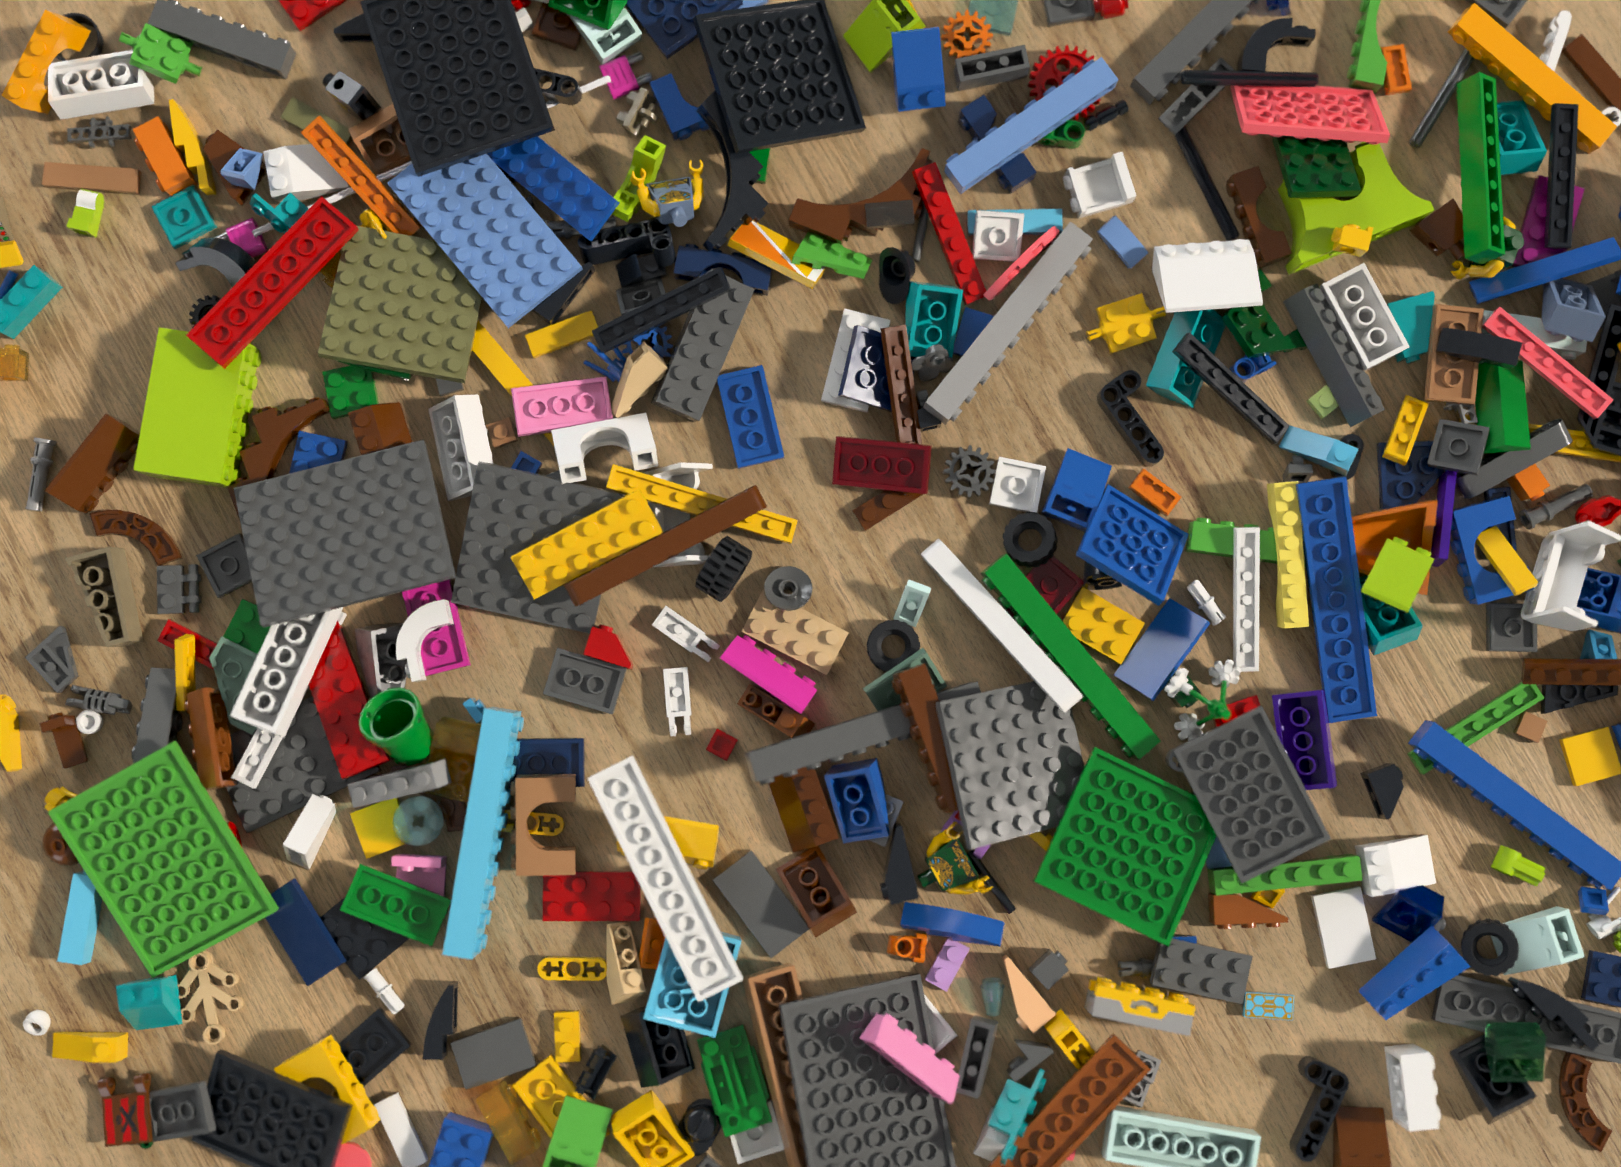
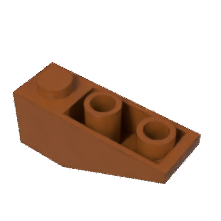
[737,684,815,738]
[1208,893,1288,929]

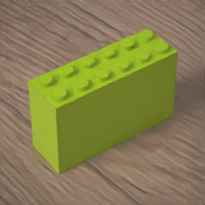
[134,327,261,488]

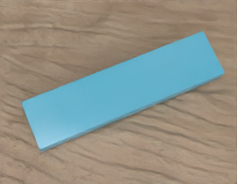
[967,209,1063,236]

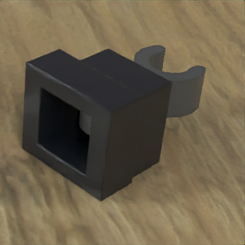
[916,389,942,432]

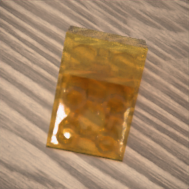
[423,716,481,803]

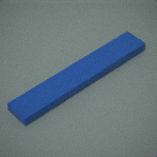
[1469,237,1621,304]

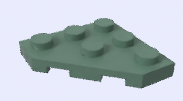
[209,636,258,735]

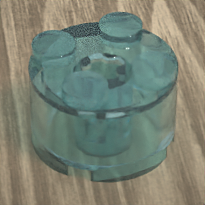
[392,796,444,847]

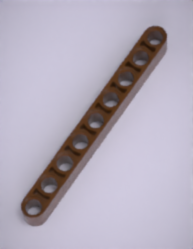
[564,485,767,607]

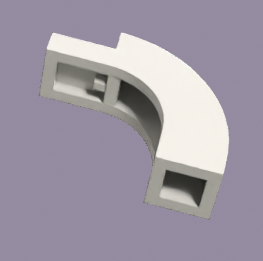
[396,599,454,682]

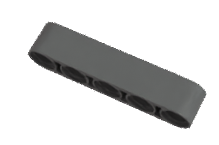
[1456,419,1573,499]

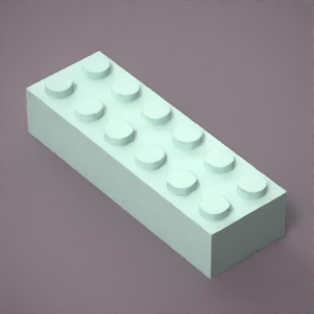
[1101,1106,1261,1167]

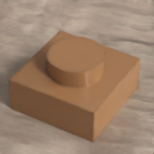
[486,417,518,449]

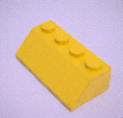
[616,816,719,869]

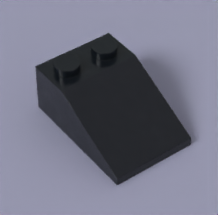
[880,823,919,905]
[1449,1033,1537,1125]

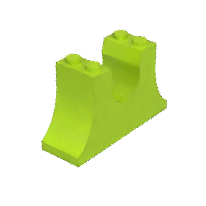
[1277,142,1434,275]

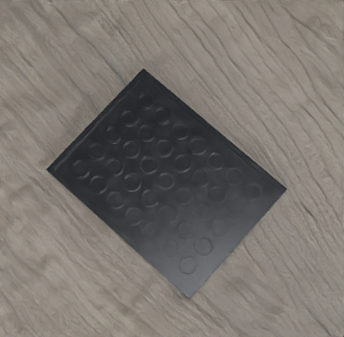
[360,0,555,177]

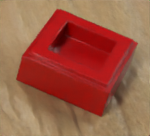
[706,729,738,761]

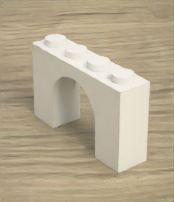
[551,413,658,484]

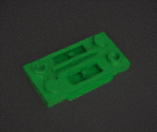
[697,1025,773,1137]

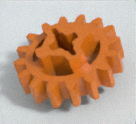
[941,10,993,59]

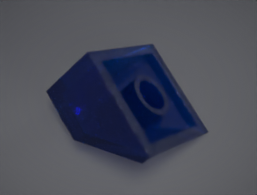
[1372,885,1444,942]

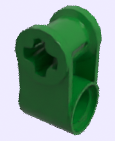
[1038,120,1085,149]

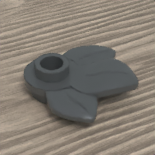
[911,345,954,382]

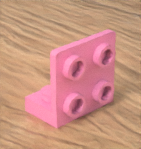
[391,854,447,897]

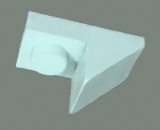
[893,580,931,627]

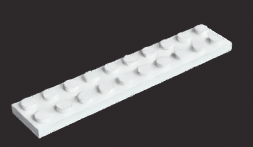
[587,756,743,1002]

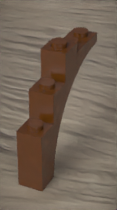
[789,148,932,245]
[227,397,330,520]

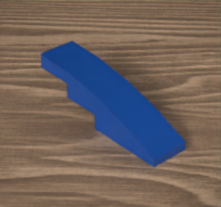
[900,902,1005,947]

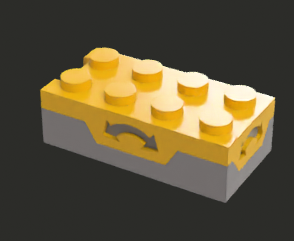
[1084,976,1195,1036]

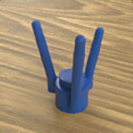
[584,326,626,382]

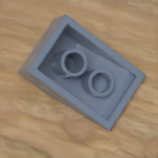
[1541,278,1605,342]

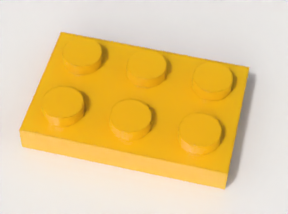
[1062,587,1145,665]

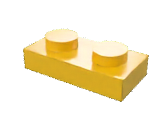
[554,1010,581,1063]

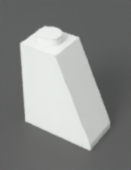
[283,794,336,870]

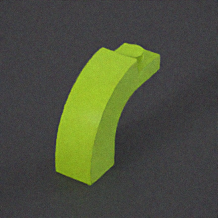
[612,135,666,222]

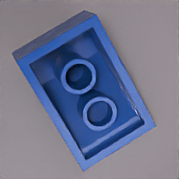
[891,27,946,112]
[824,758,890,843]

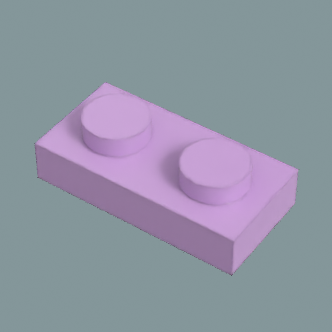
[925,937,970,992]

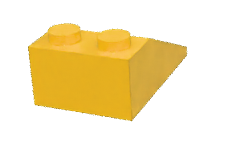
[611,1090,695,1167]

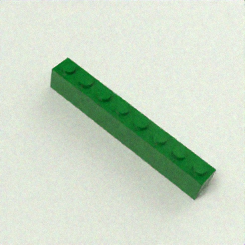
[1456,72,1505,264]

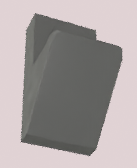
[1006,1039,1054,1082]

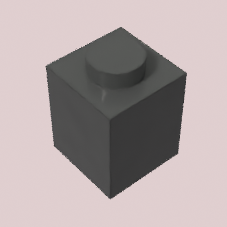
[1028,949,1069,990]

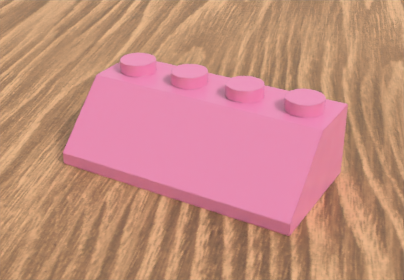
[860,1013,959,1104]

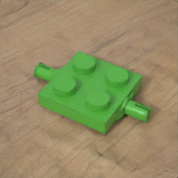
[119,23,202,84]

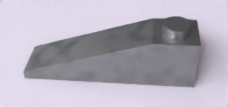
[355,623,408,698]

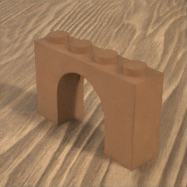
[511,774,576,876]

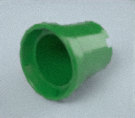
[359,687,435,766]

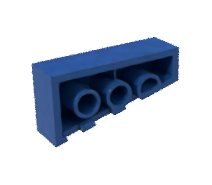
[1358,926,1470,1020]

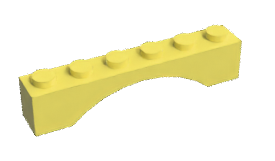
[1267,481,1309,628]

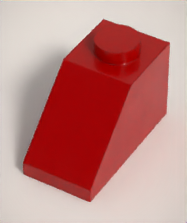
[584,624,633,669]

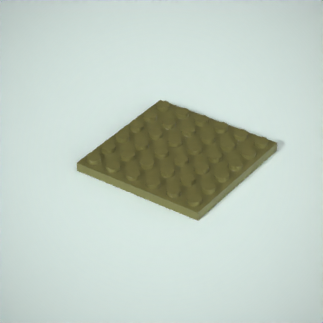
[318,226,482,383]

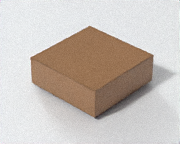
[1513,711,1548,743]

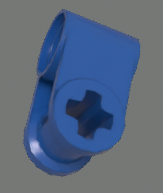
[1229,355,1277,383]

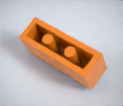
[132,116,198,196]

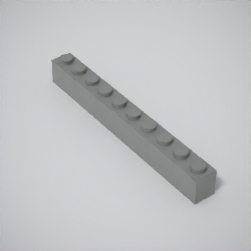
[923,221,1093,425]

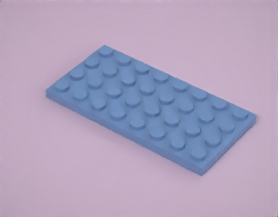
[387,154,583,328]

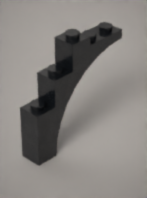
[696,90,769,251]

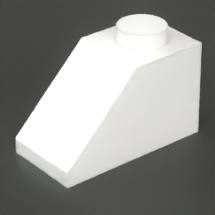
[973,1107,1009,1162]

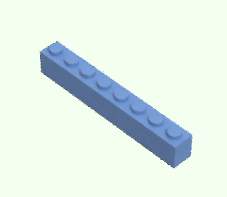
[944,57,1118,194]

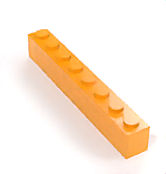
[1447,3,1617,154]

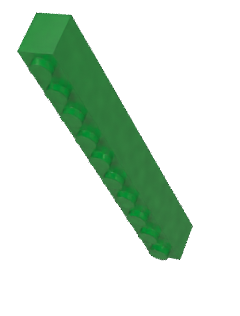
[980,554,1161,760]

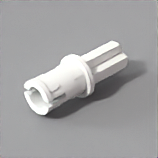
[1187,580,1226,626]
[364,968,404,1014]

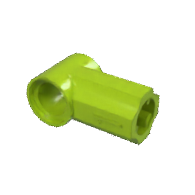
[1491,845,1545,886]

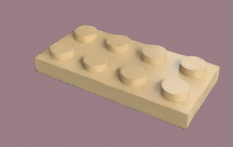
[741,589,849,675]

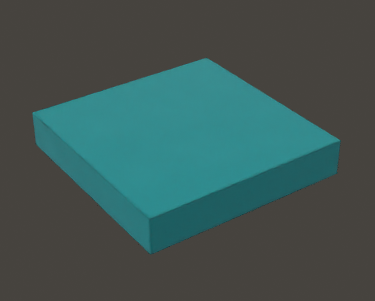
[151,185,217,250]

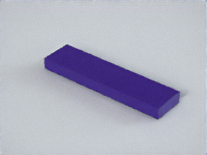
[1430,470,1457,567]

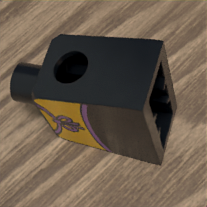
[323,71,381,121]

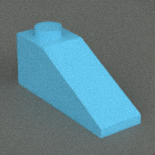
[1279,426,1358,476]

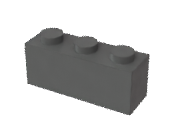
[953,45,1030,92]
[956,1015,999,1099]

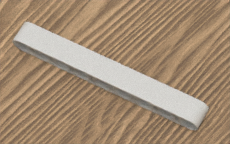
[920,538,1083,713]

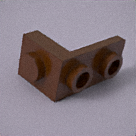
[40,712,88,769]

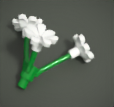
[1165,659,1241,741]

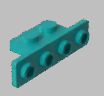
[249,193,331,268]
[988,1068,1047,1165]

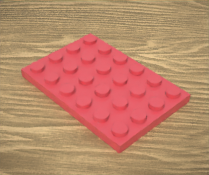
[1230,85,1390,145]

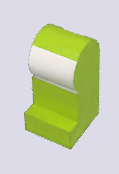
[66,189,104,238]

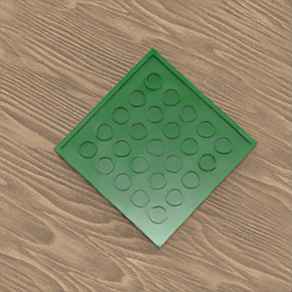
[1033,747,1216,946]

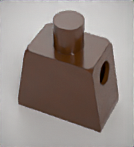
[1409,198,1465,260]

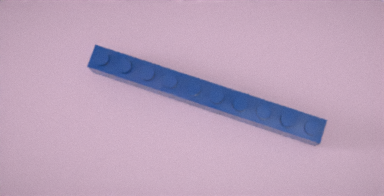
[1408,720,1621,890]

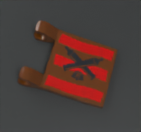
[98,1073,153,1147]

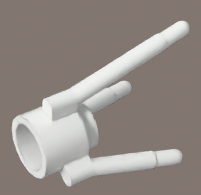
[1587,887,1621,940]

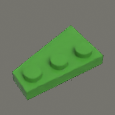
[791,232,873,279]

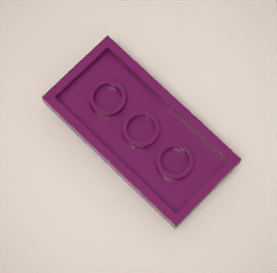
[1511,175,1584,267]

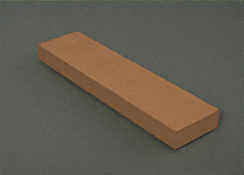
[42,162,141,194]

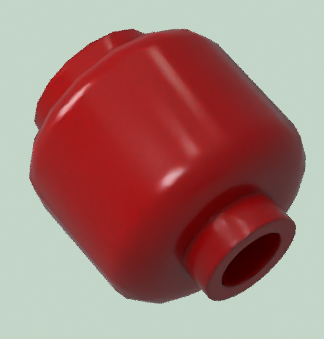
[1093,0,1129,19]

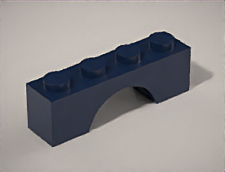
[958,95,1036,194]
[674,244,773,296]

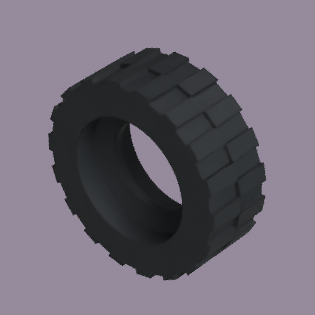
[1003,512,1058,568]
[867,620,920,672]
[1461,919,1519,976]

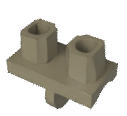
[616,87,658,137]

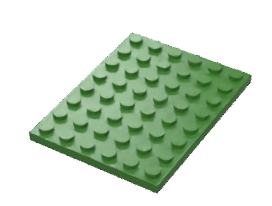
[48,741,279,978]

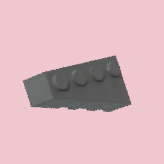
[131,667,183,763]

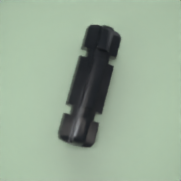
[1084,100,1129,131]

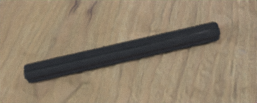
[1181,70,1319,87]
[1174,126,1239,241]

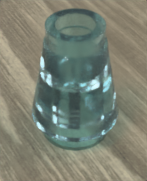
[980,977,1005,1016]

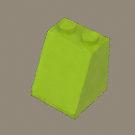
[1361,536,1434,613]

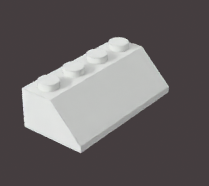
[48,50,154,120]
[1319,263,1409,371]
[428,395,493,501]

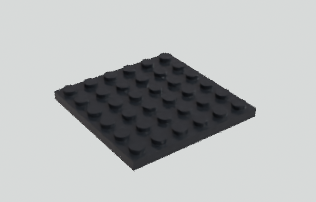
[693,0,866,154]

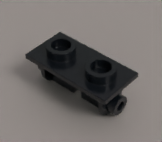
[575,1044,617,1100]

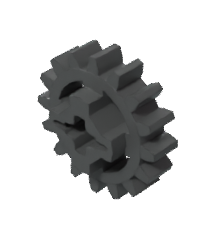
[943,445,996,498]

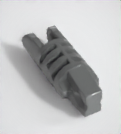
[65,685,133,715]

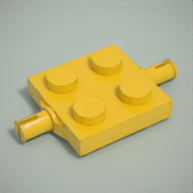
[1086,293,1166,354]

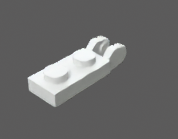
[1539,10,1572,71]
[652,606,720,662]
[663,667,692,736]

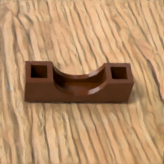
[1226,165,1292,269]

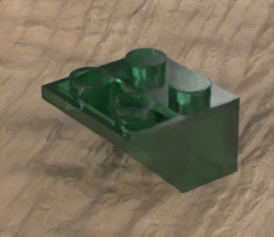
[1485,1022,1546,1082]

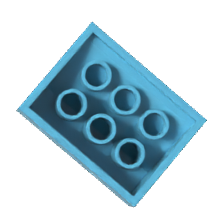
[643,931,742,1037]

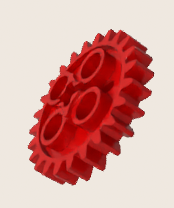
[1028,45,1101,121]

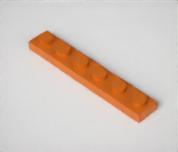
[301,116,422,236]

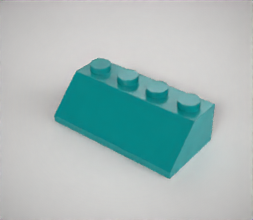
[1146,309,1226,408]

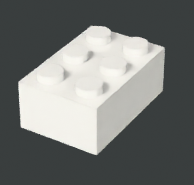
[1384,1044,1441,1132]

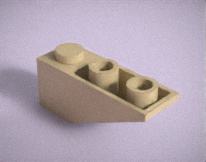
[611,342,668,418]
[607,922,646,1004]

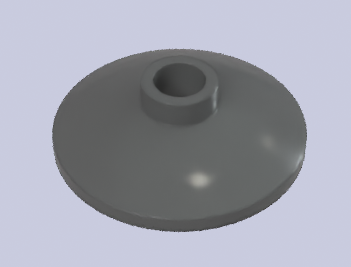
[764,566,812,611]

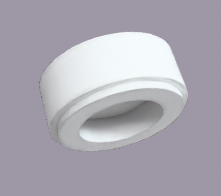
[76,710,103,734]

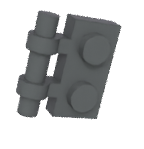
[157,564,202,615]

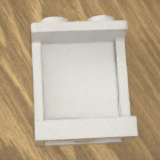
[1063,152,1136,219]

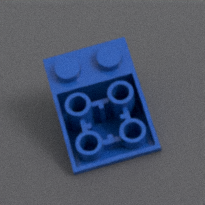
[1041,448,1112,532]
[1576,568,1621,633]

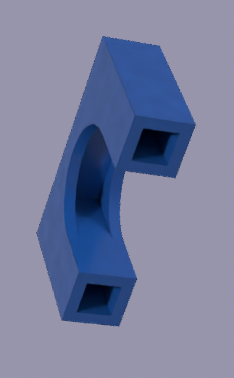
[650,73,710,141]
[1451,496,1534,605]

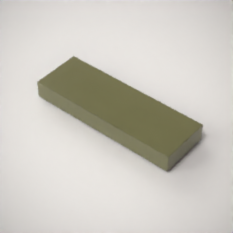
[281,97,352,145]

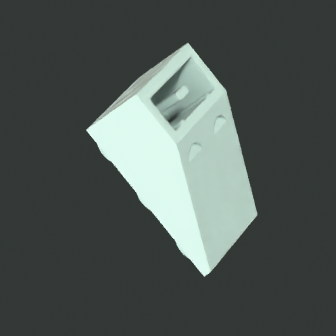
[568,8,642,64]
[1490,906,1585,975]

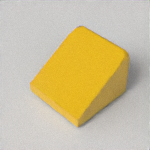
[1251,889,1285,909]

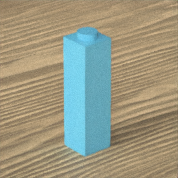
[57,869,102,965]

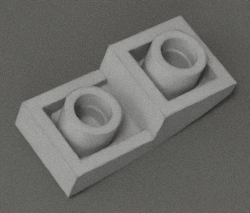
[1123,1050,1161,1108]

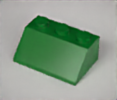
[548,0,627,30]

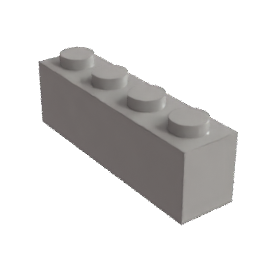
[347,759,451,808]

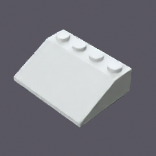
[1152,239,1263,313]

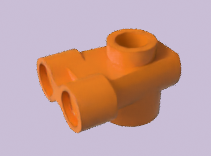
[887,933,927,963]

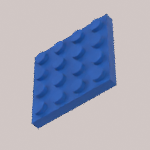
[1076,484,1189,606]

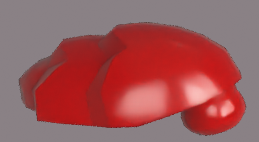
[1575,495,1621,527]

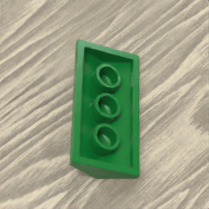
[1475,360,1531,453]

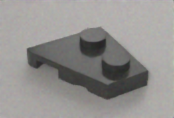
[25,626,79,693]

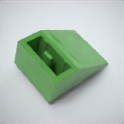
[543,1095,613,1167]

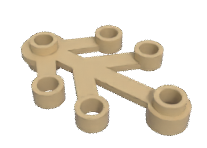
[178,950,244,1045]

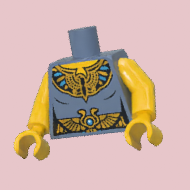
[631,160,704,227]

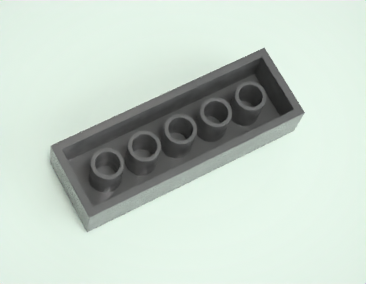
[651,269,755,422]

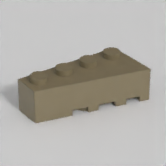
[65,546,144,647]

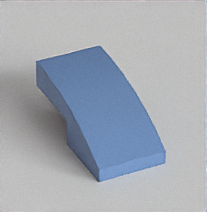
[1096,216,1148,268]

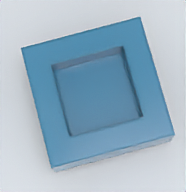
[463,698,486,723]

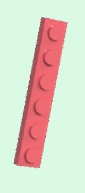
[1482,307,1613,419]

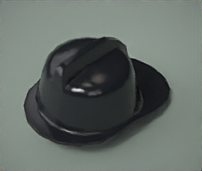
[879,247,916,304]
[678,1098,722,1156]

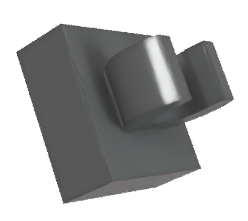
[1282,456,1313,483]

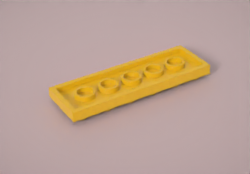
[510,489,663,599]

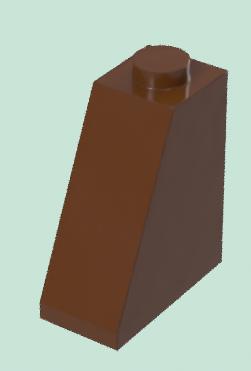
[203,129,267,206]

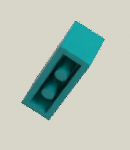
[0,265,63,339]

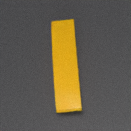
[169,99,217,196]

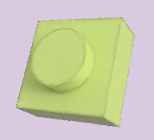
[1306,385,1339,419]

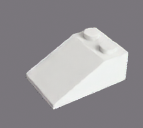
[263,144,350,202]
[1355,835,1436,897]

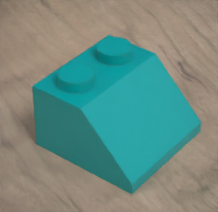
[116,975,183,1030]

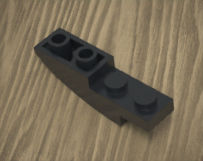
[1508,977,1599,1052]

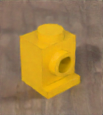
[1331,224,1373,257]

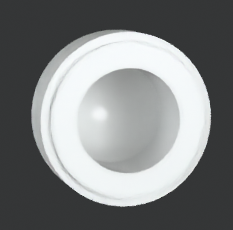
[23,1010,50,1036]

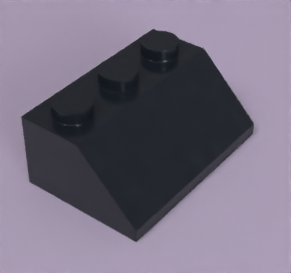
[620,1006,695,1088]

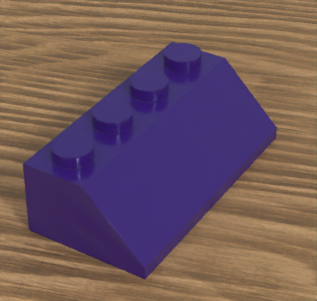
[1272,690,1337,790]

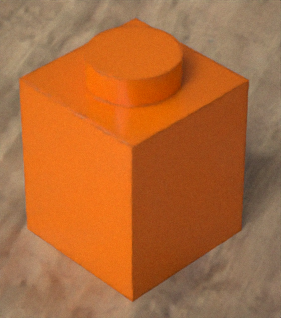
[1506,464,1550,501]

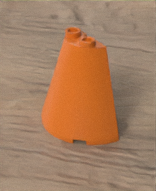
[1352,500,1438,595]

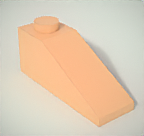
[1002,954,1056,1034]

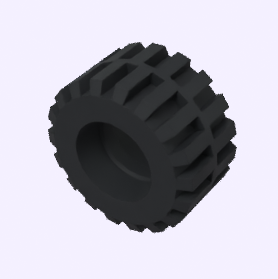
[695,536,752,602]

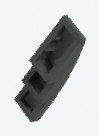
[1158,58,1235,135]

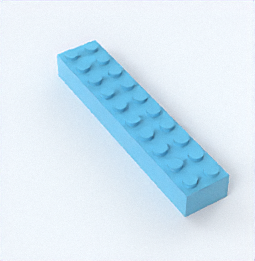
[443,707,524,960]

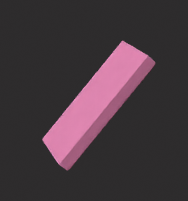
[511,377,613,437]

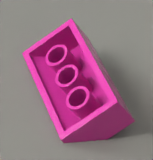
[720,635,817,714]

